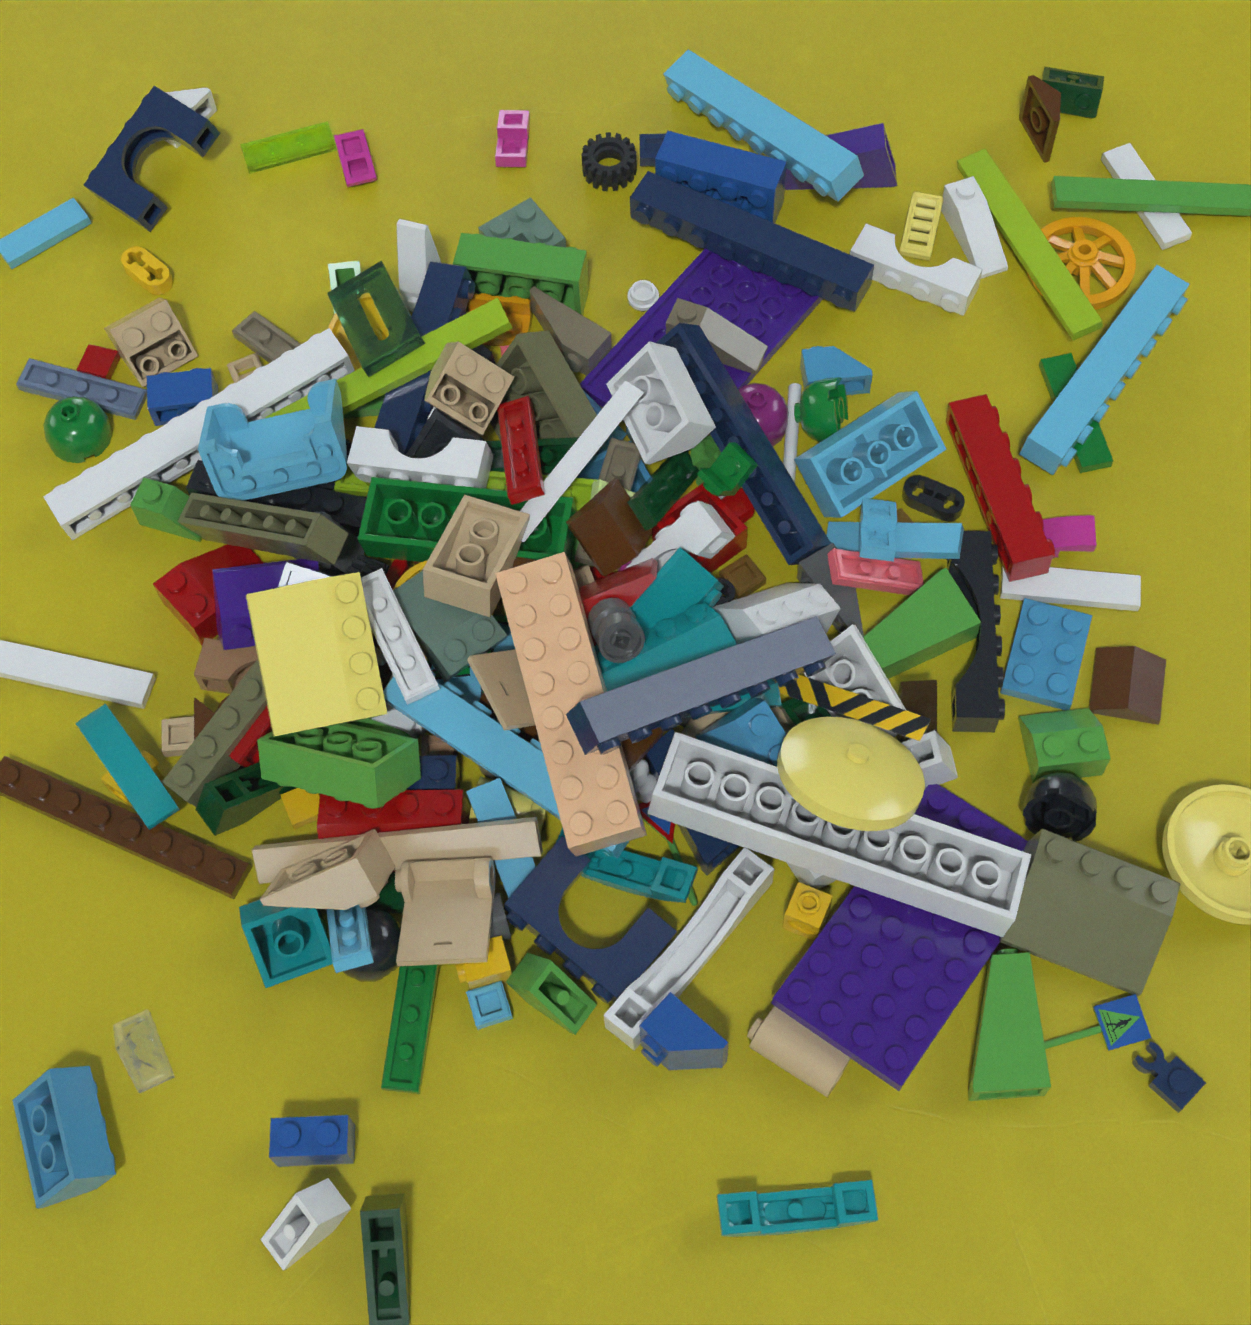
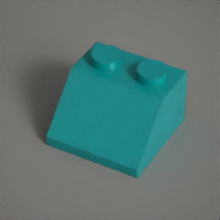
[239,900,333,988]

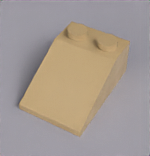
[423,495,530,617]
[260,829,395,910]

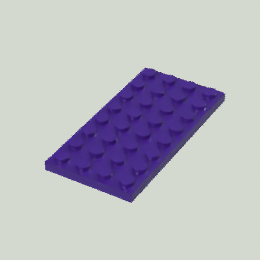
[580,249,823,452]
[771,784,1028,1091]

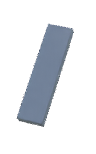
[16,358,147,420]

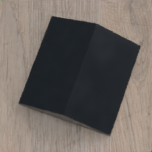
[405,408,491,459]

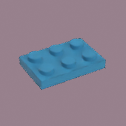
[1000,598,1092,711]

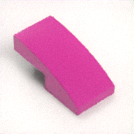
[495,110,530,167]
[334,129,377,187]
[1043,515,1097,558]

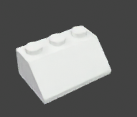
[606,341,716,464]
[712,583,841,645]
[804,624,907,737]

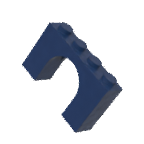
[84,86,220,232]
[504,836,677,1004]

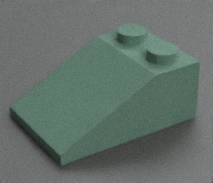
[393,570,507,683]

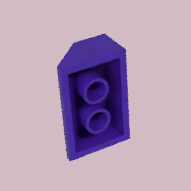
[212,559,320,650]

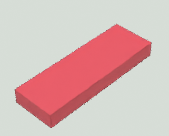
[827,548,924,596]

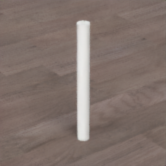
[783,383,802,483]

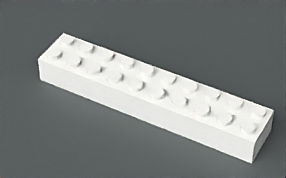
[647,732,1031,937]

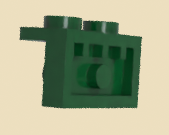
[1042,66,1104,118]

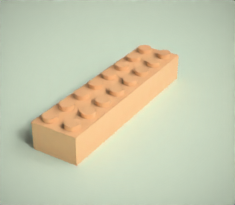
[495,552,647,856]

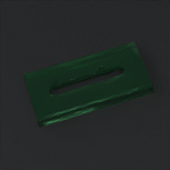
[327,260,425,377]

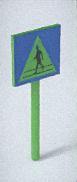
[1044,994,1151,1051]

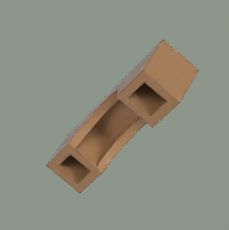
[194,637,258,694]

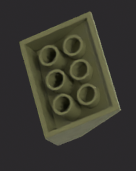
[490,330,609,475]
[999,829,1180,996]

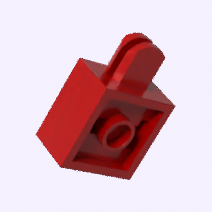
[652,482,755,574]

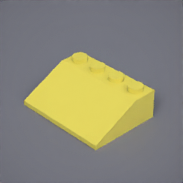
[246,572,388,737]

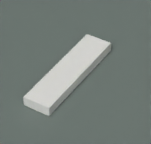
[1101,143,1192,250]
[1000,566,1141,611]
[361,568,440,705]

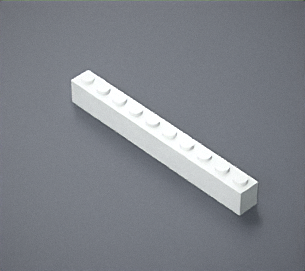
[43,328,354,540]

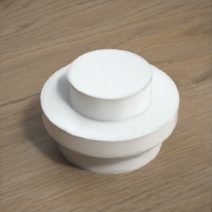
[627,280,659,311]

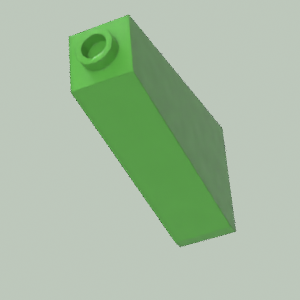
[863,568,981,679]
[968,948,1051,1101]

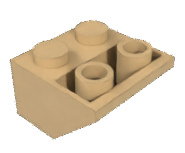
[104,297,198,387]
[424,342,514,435]

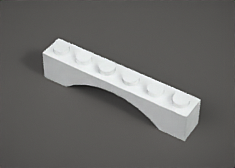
[604,848,774,1051]

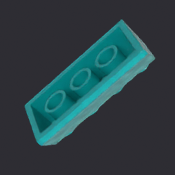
[595,547,724,652]
[596,602,737,692]

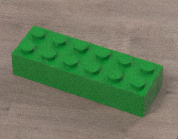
[358,477,577,562]

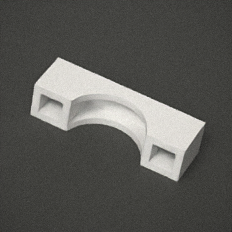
[850,224,983,316]
[347,426,493,489]
[625,501,735,573]

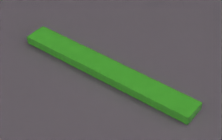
[1051,176,1251,216]

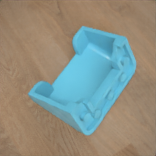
[198,379,347,501]

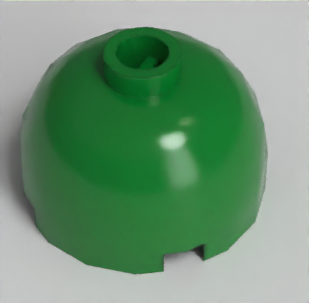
[794,377,848,443]
[43,396,113,463]

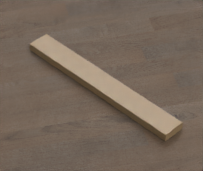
[252,817,543,884]

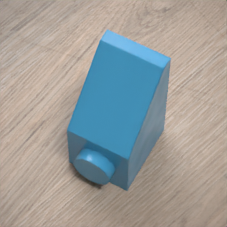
[800,346,873,395]

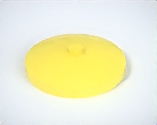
[777,717,925,831]
[1162,784,1251,925]

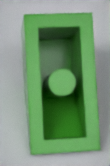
[130,478,202,542]
[506,952,597,1035]

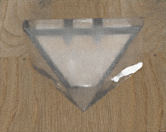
[113,1009,175,1093]

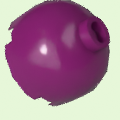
[738,383,789,446]

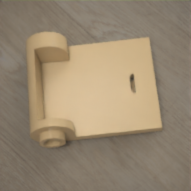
[467,649,535,731]
[395,858,495,966]
[747,1006,851,1097]

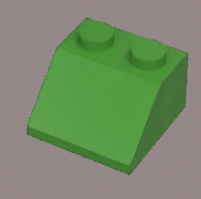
[1018,708,1111,783]

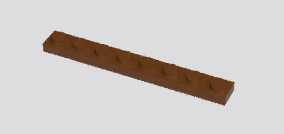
[0,756,252,899]

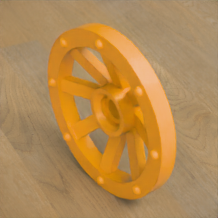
[1027,217,1136,310]

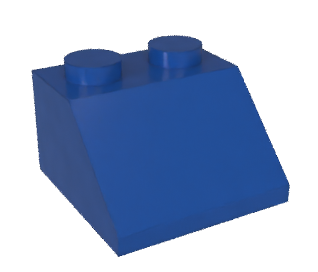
[639,992,729,1070]

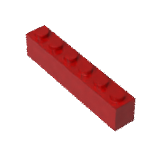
[946,394,1055,582]

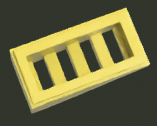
[899,192,943,261]

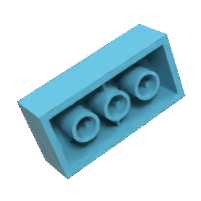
[794,391,946,518]

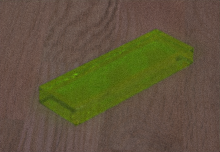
[240,121,336,174]

